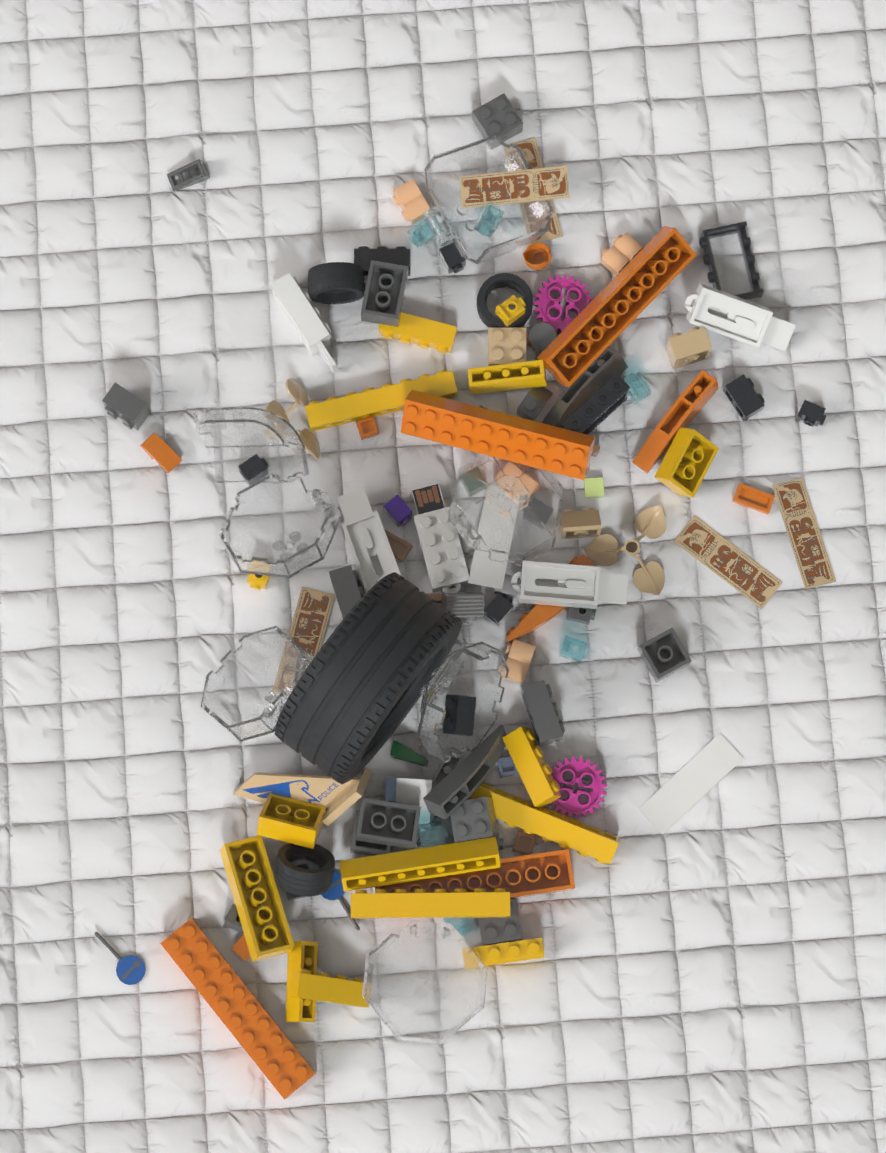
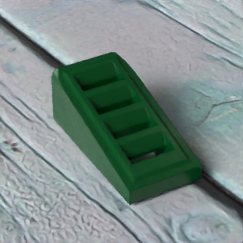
[390,740,429,767]

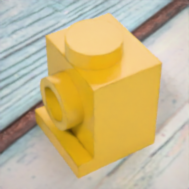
[495,295,526,327]
[247,559,273,591]

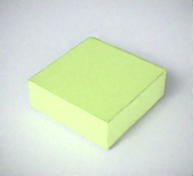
[584,477,604,498]

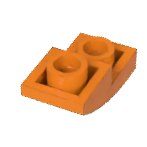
[140,433,182,473]

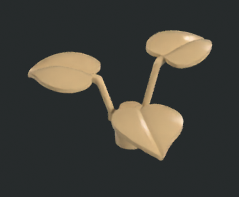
[263,378,320,460]
[584,505,666,595]

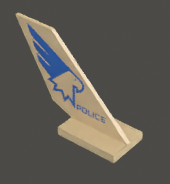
[233,767,372,826]

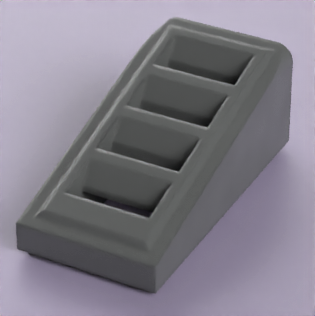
[167,159,210,192]

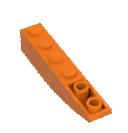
[632,370,719,474]
[505,554,596,643]

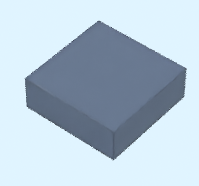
[497,756,519,778]

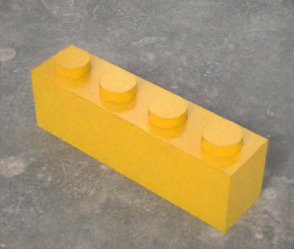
[379,312,457,354]
[468,360,547,395]
[502,727,562,808]
[463,937,545,969]
[286,941,318,1022]
[289,969,372,1008]

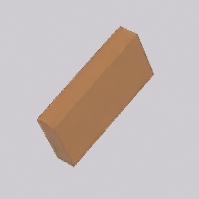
[385,530,413,562]

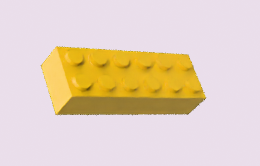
[219,835,295,962]

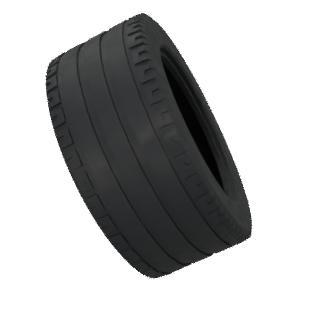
[275,572,462,784]

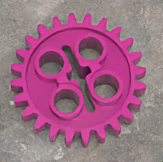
[533,274,593,333]
[549,755,607,819]

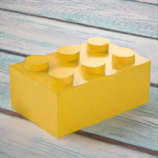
[654,427,719,498]
[257,793,326,849]

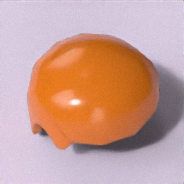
[522,242,552,271]

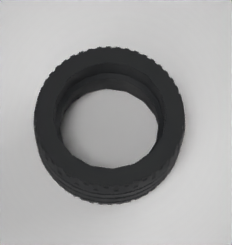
[307,262,365,304]
[477,273,533,328]
[274,843,335,897]

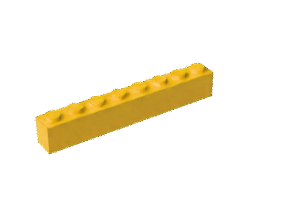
[305,370,458,432]
[467,782,620,864]
[339,837,500,892]
[351,888,510,919]

